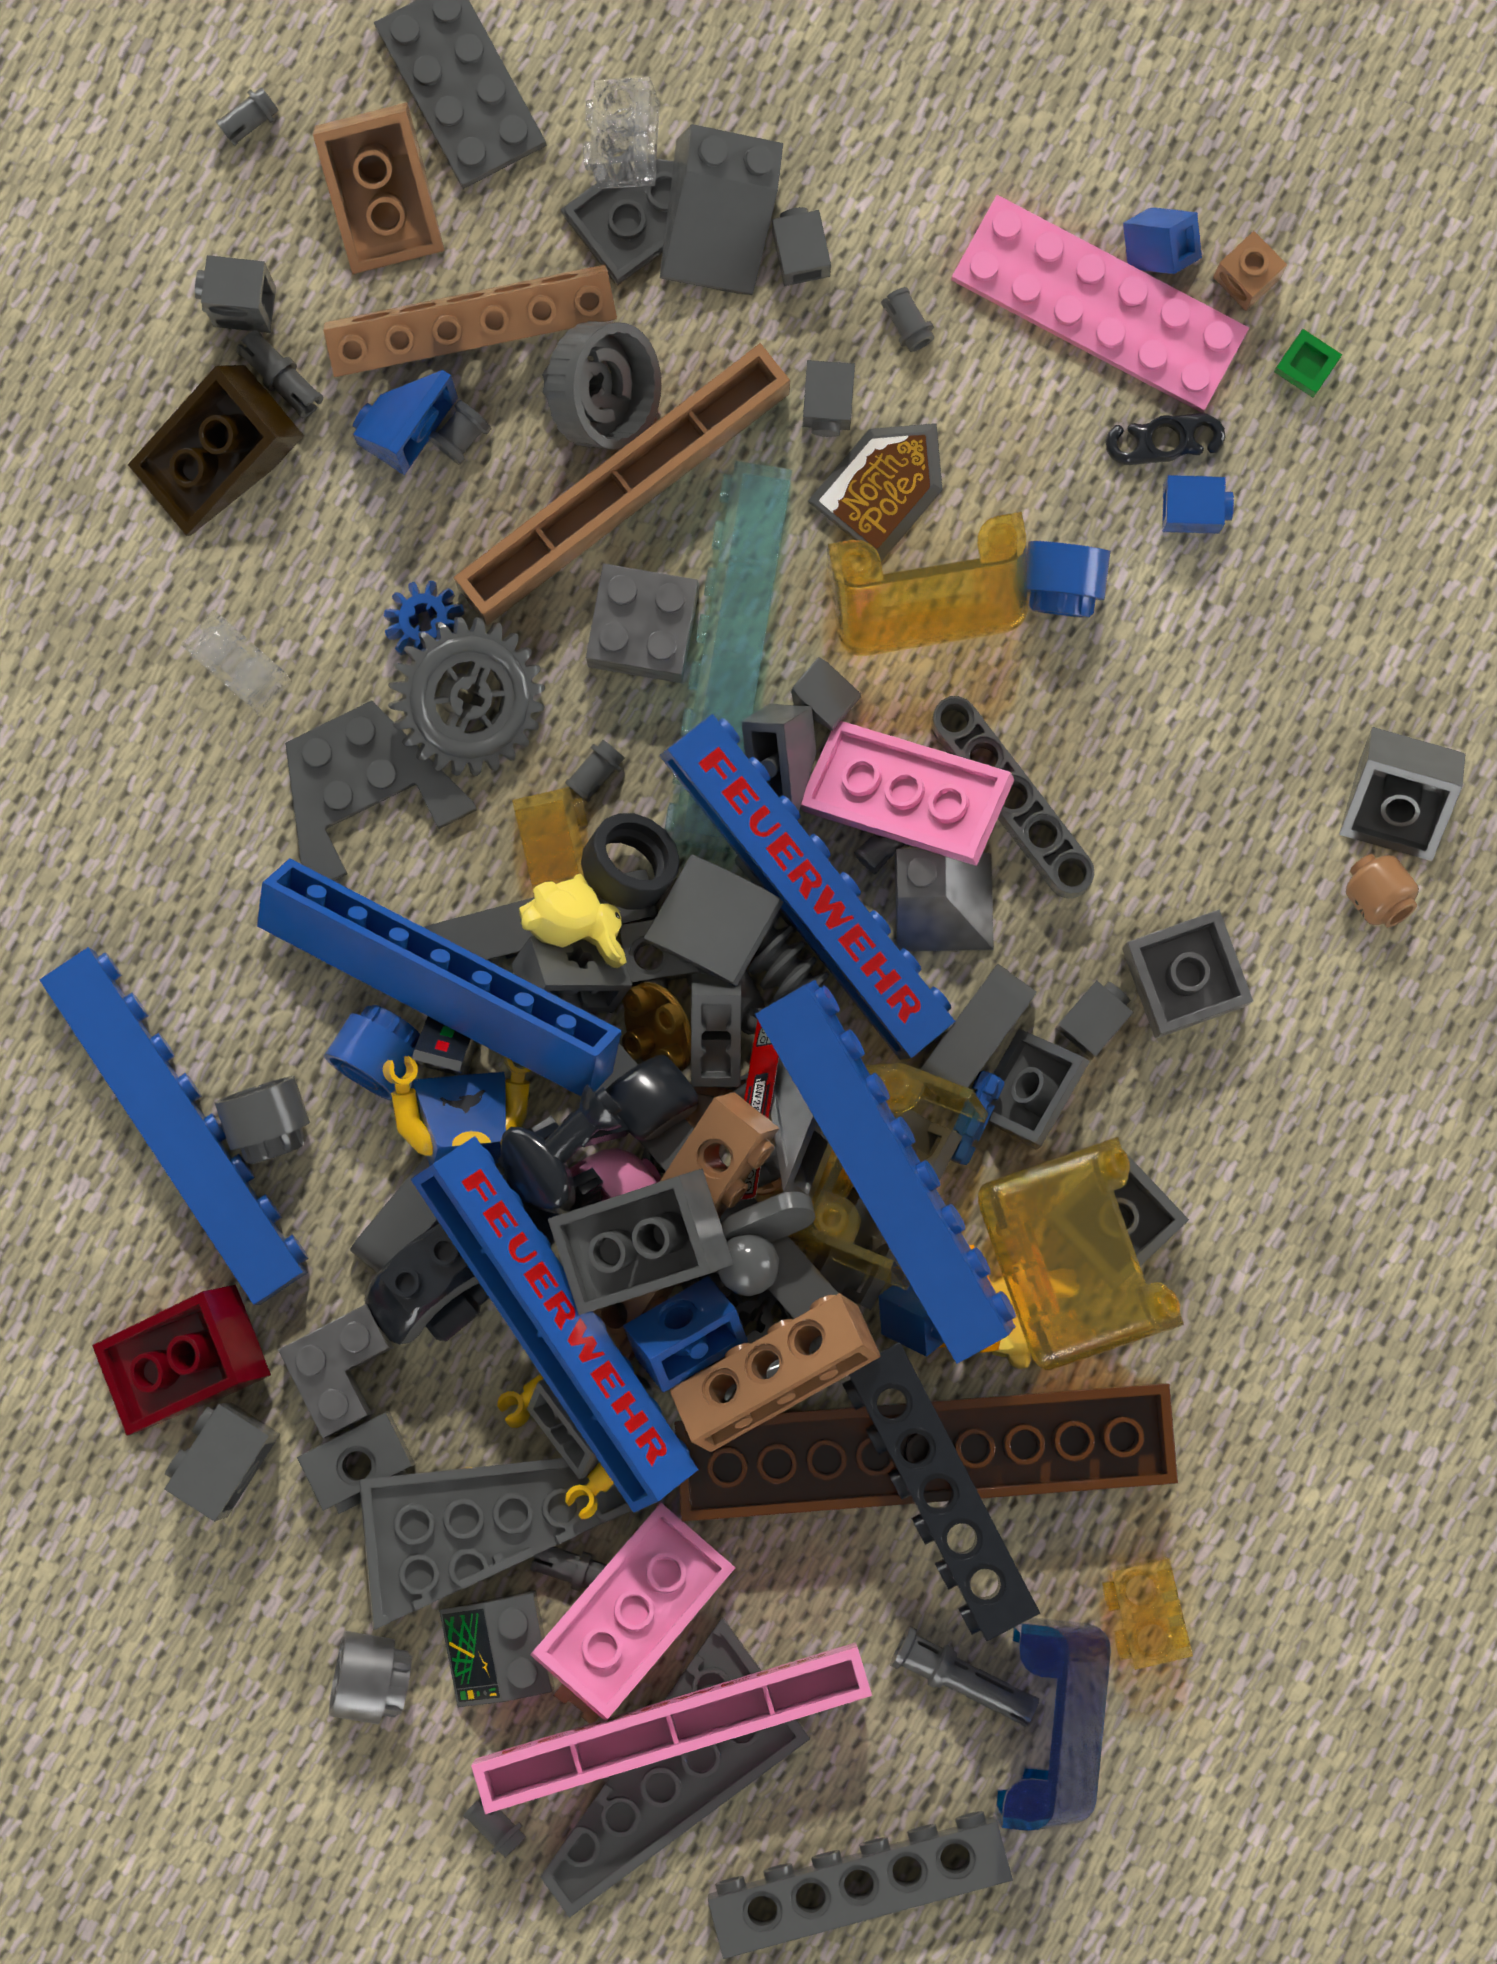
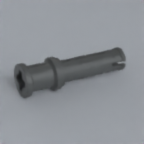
[890,1626,1039,1727]

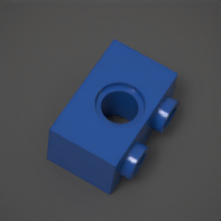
[623,1276,748,1393]

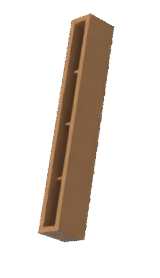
[453,343,790,626]

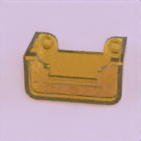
[826,512,1028,656]
[978,1137,1184,1370]

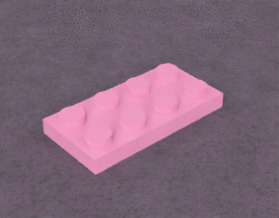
[801,721,1014,866]
[530,1503,736,1721]

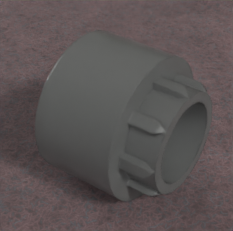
[215,1076,310,1164]

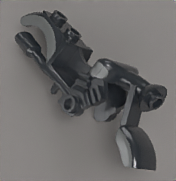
[364,1055,698,1345]

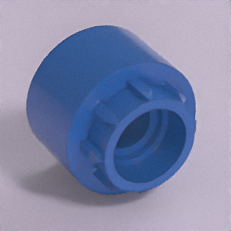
[1022,541,1111,618]
[324,1005,420,1101]

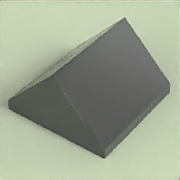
[988,1029,1090,1150]

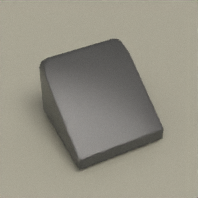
[791,657,861,731]

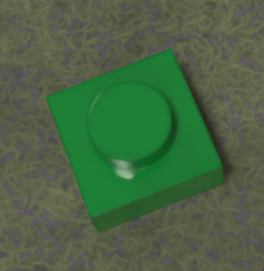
[1274,328,1343,398]

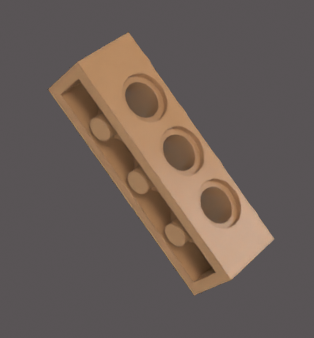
[669,1293,881,1452]

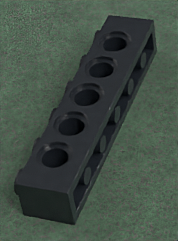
[842,1343,1041,1641]

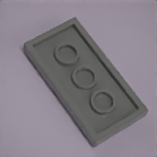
[374,0,547,189]

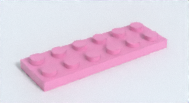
[951,195,1249,413]

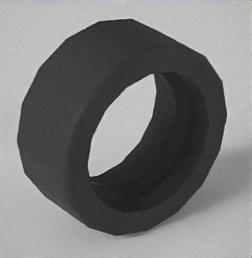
[581,813,680,910]

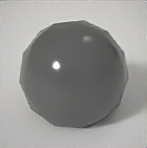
[717,1234,779,1296]

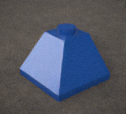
[353,370,458,476]

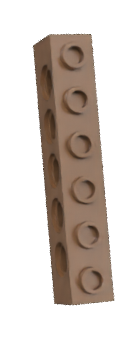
[323,265,617,377]
[593,1092,779,1361]

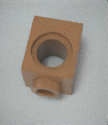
[1213,231,1287,311]

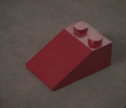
[92,1285,271,1436]

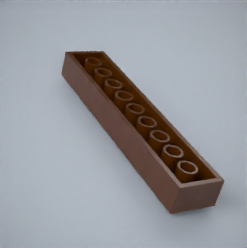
[674,1383,1178,1522]

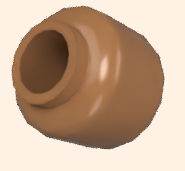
[1346,854,1419,928]

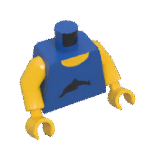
[383,1056,531,1165]

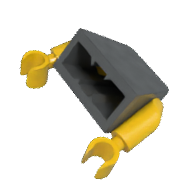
[497,1374,653,1519]

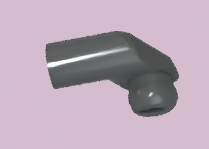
[741,969,765,1035]

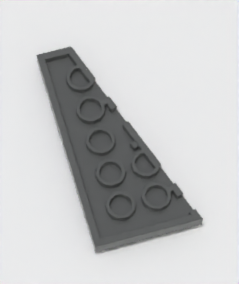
[359,1458,632,1630]
[540,1617,810,1918]

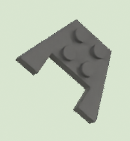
[285,700,477,881]

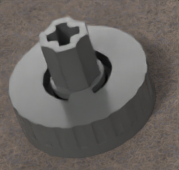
[542,321,661,450]

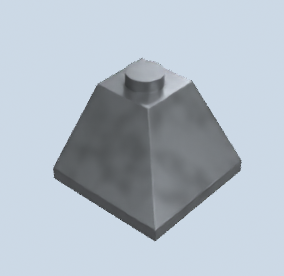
[895,849,994,952]

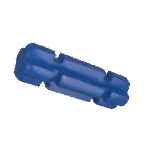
[951,1071,1004,1165]

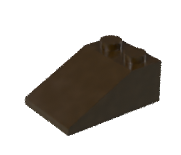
[128,365,304,536]

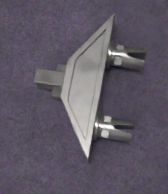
[728,1057,832,1199]

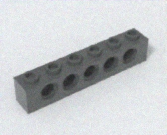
[708,1811,1013,1959]

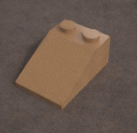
[313,102,444,275]

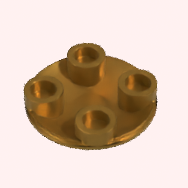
[622,982,691,1072]

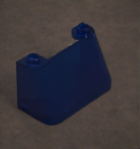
[995,1617,1111,1831]

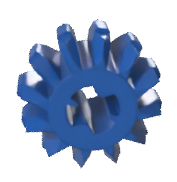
[384,581,465,655]

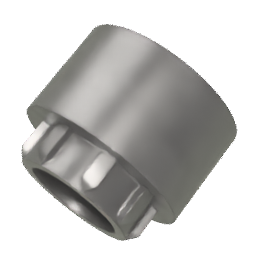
[329,1631,412,1724]

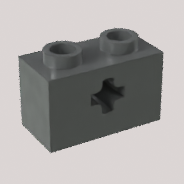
[511,936,632,1013]

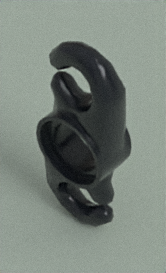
[1105,413,1226,465]

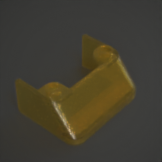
[788,1063,988,1290]

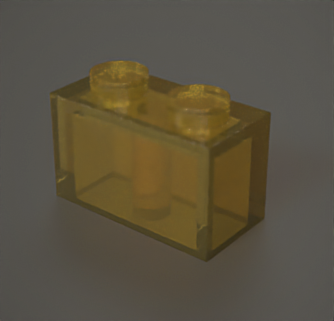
[512,787,588,893]

